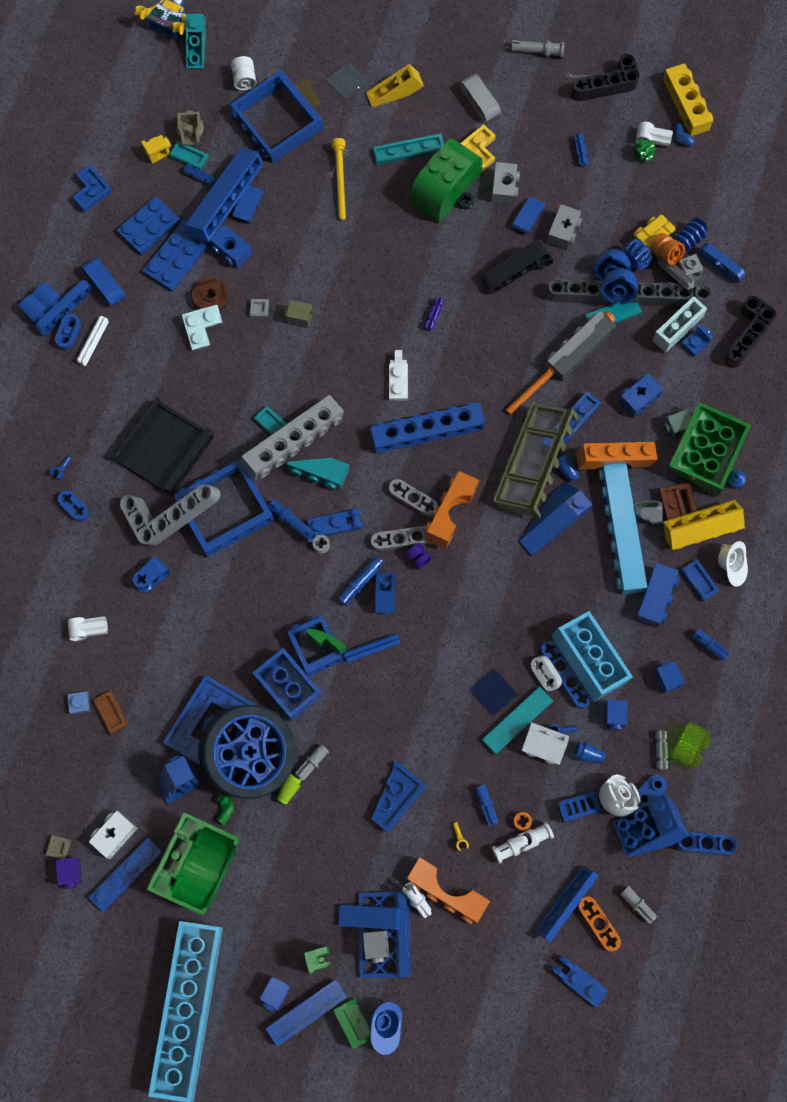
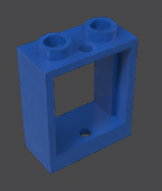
[287,616,343,677]

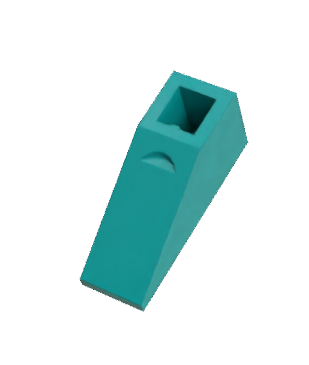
[186,14,206,69]
[288,458,349,490]

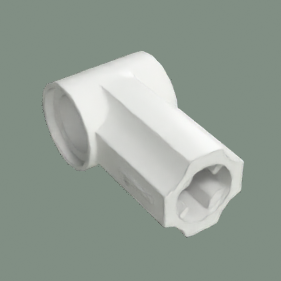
[636,122,673,147]
[68,616,108,641]

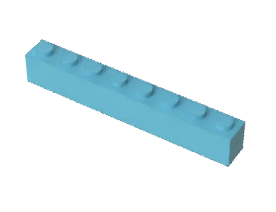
[598,442,647,595]

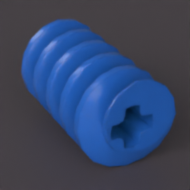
[672,217,707,256]

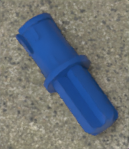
[692,629,730,661]
[474,785,498,826]

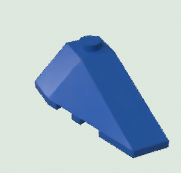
[520,482,593,556]

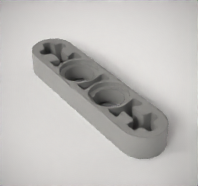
[371,526,433,551]

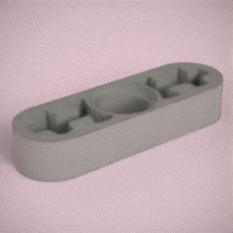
[389,479,438,517]

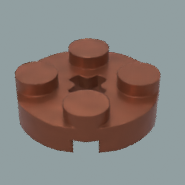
[192,277,229,311]

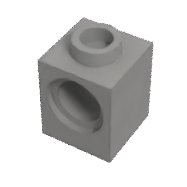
[677,254,704,281]
[363,931,390,963]

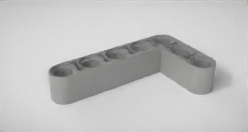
[120,484,220,545]

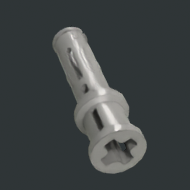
[512,40,565,58]

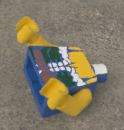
[135,0,186,40]

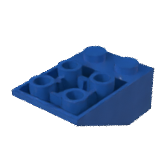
[613,794,689,857]

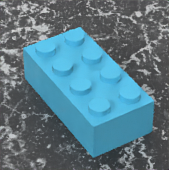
[551,611,633,702]

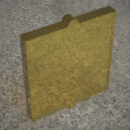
[282,79,321,116]

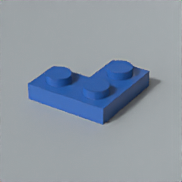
[73,165,113,212]

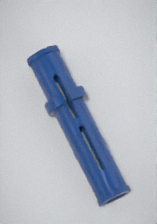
[268,500,317,542]
[337,556,384,606]

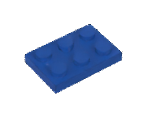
[117,196,181,256]

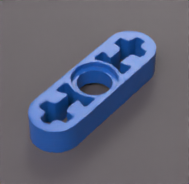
[698,243,745,283]

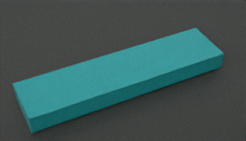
[373,133,444,165]
[482,687,553,755]

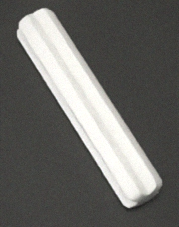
[77,316,108,366]

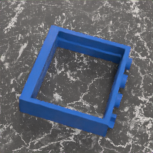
[230,70,324,163]
[173,460,274,557]

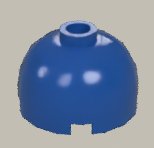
[594,249,631,281]
[601,268,638,305]

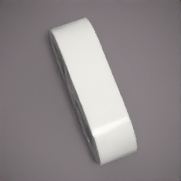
[531,656,562,691]

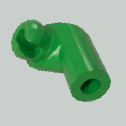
[216,794,234,825]

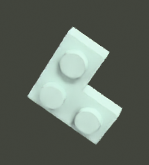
[182,305,223,351]

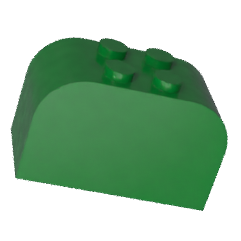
[411,138,483,223]

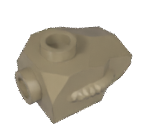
[176,110,204,146]

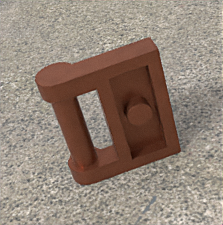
[658,483,697,521]

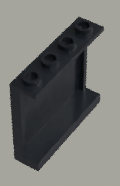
[114,397,215,496]

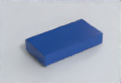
[681,559,719,602]

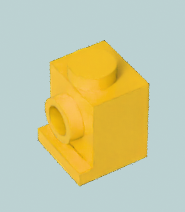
[141,135,171,164]

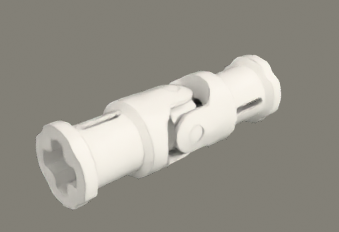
[491,821,554,864]

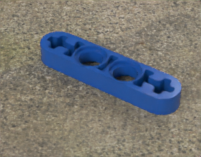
[35,280,93,336]
[541,641,591,709]

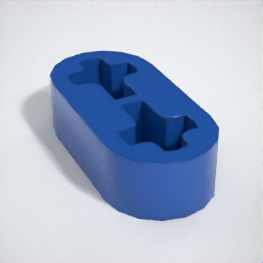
[58,490,89,522]

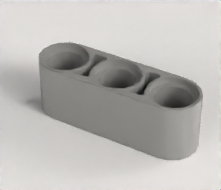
[460,74,501,122]

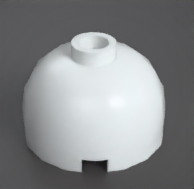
[599,774,640,817]

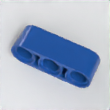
[81,257,126,307]
[675,832,738,856]

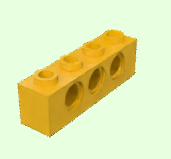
[663,63,713,136]

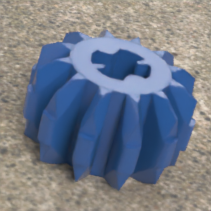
[622,239,653,271]

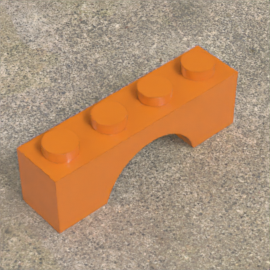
[576,442,658,470]
[424,471,480,549]
[407,857,490,925]

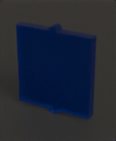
[471,669,518,716]

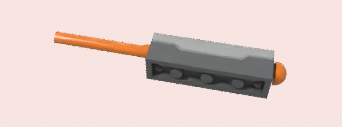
[506,311,616,415]

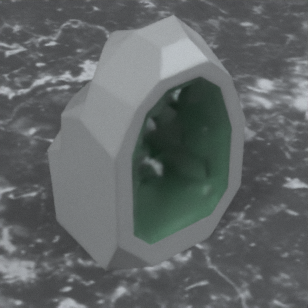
[633,501,663,524]

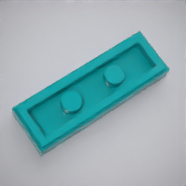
[584,302,642,324]

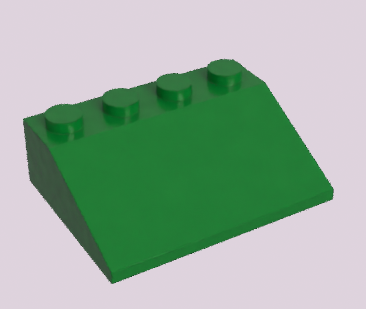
[669,402,751,497]

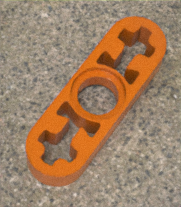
[578,896,621,952]

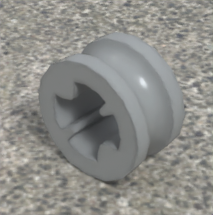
[313,535,330,554]

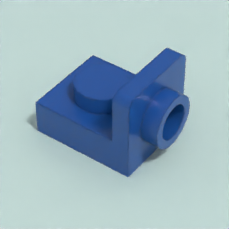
[681,324,713,357]

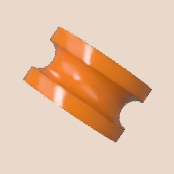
[513,812,532,831]

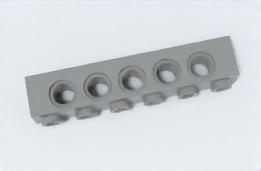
[241,395,344,480]

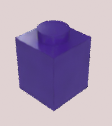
[56,857,82,889]

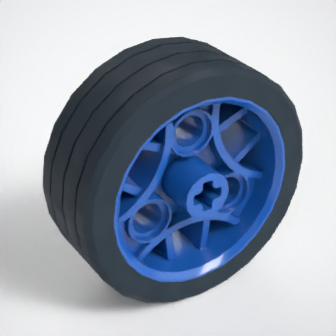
[198,705,295,799]

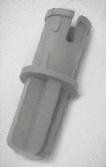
[295,744,329,781]
[620,886,657,924]

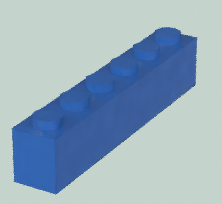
[185,148,264,242]

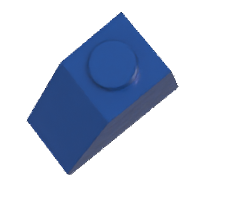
[375,573,396,614]

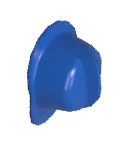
[369,1002,402,1055]

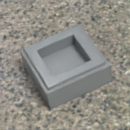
[250,299,269,318]

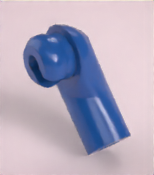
[675,123,694,147]

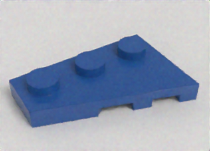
[372,760,427,833]

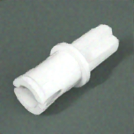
[402,882,431,918]

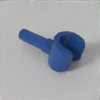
[50,456,71,480]
[549,724,577,733]

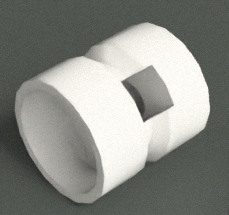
[231,56,257,91]

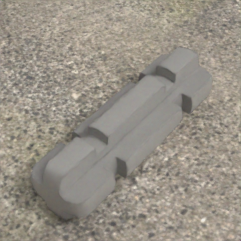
[655,731,668,770]

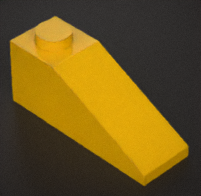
[366,64,424,107]

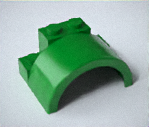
[147,813,239,915]

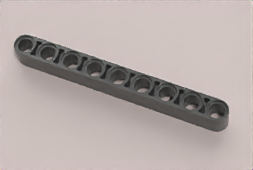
[547,279,712,307]

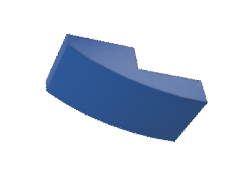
[233,186,264,223]
[512,197,546,234]

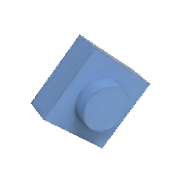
[68,691,90,715]

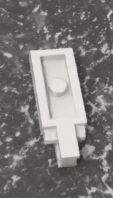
[389,350,408,401]

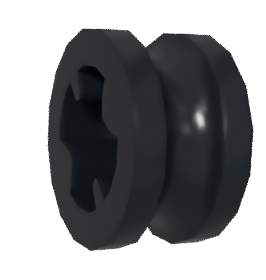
[458,192,474,210]

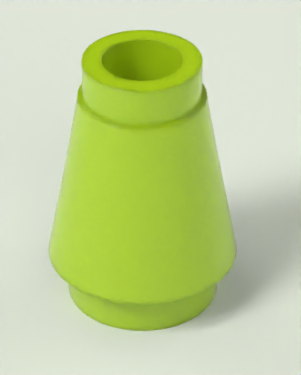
[277,774,302,805]

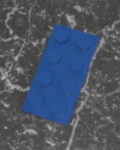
[142,217,211,292]

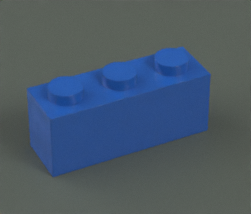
[635,563,680,628]

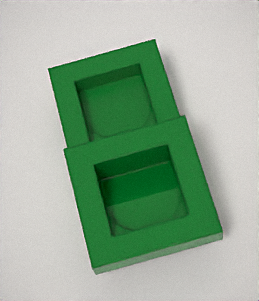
[306,628,346,655]

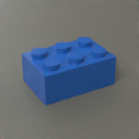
[253,648,322,721]

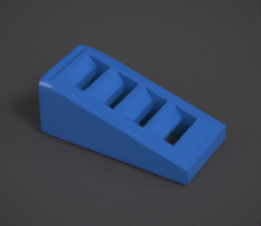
[557,792,601,823]

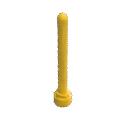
[331,138,346,220]

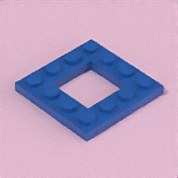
[163,675,259,781]

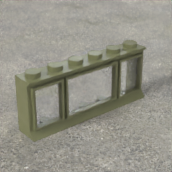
[493,401,578,518]

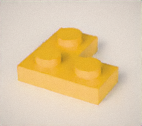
[461,124,496,172]

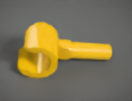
[453,822,469,851]

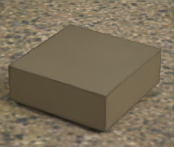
[46,835,72,859]

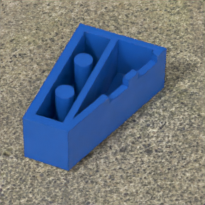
[156,755,202,804]

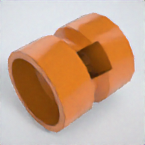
[650,233,685,265]

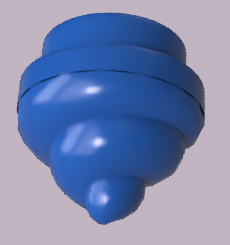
[727,470,746,489]

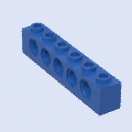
[370,402,485,454]

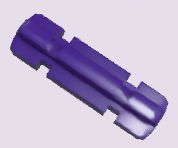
[424,297,444,331]

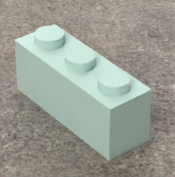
[652,296,707,353]

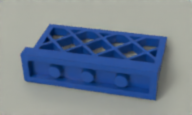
[359,891,411,978]

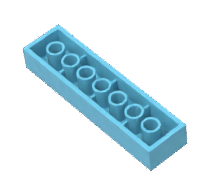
[148,921,223,1102]

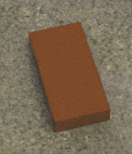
[93,690,129,735]

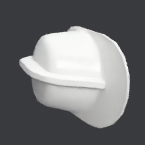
[718,541,748,587]

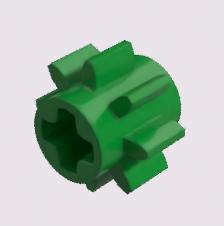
[633,139,656,162]

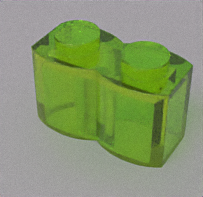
[669,721,712,769]

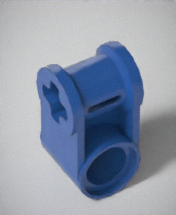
[133,557,170,593]

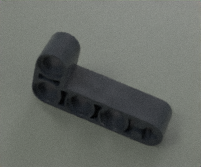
[571,53,640,101]
[481,239,553,294]
[725,295,776,368]

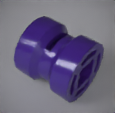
[406,543,432,570]

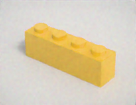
[663,500,745,550]

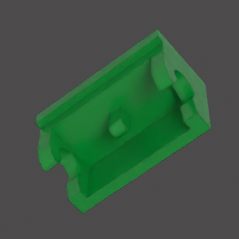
[304,946,330,974]
[334,999,371,1049]

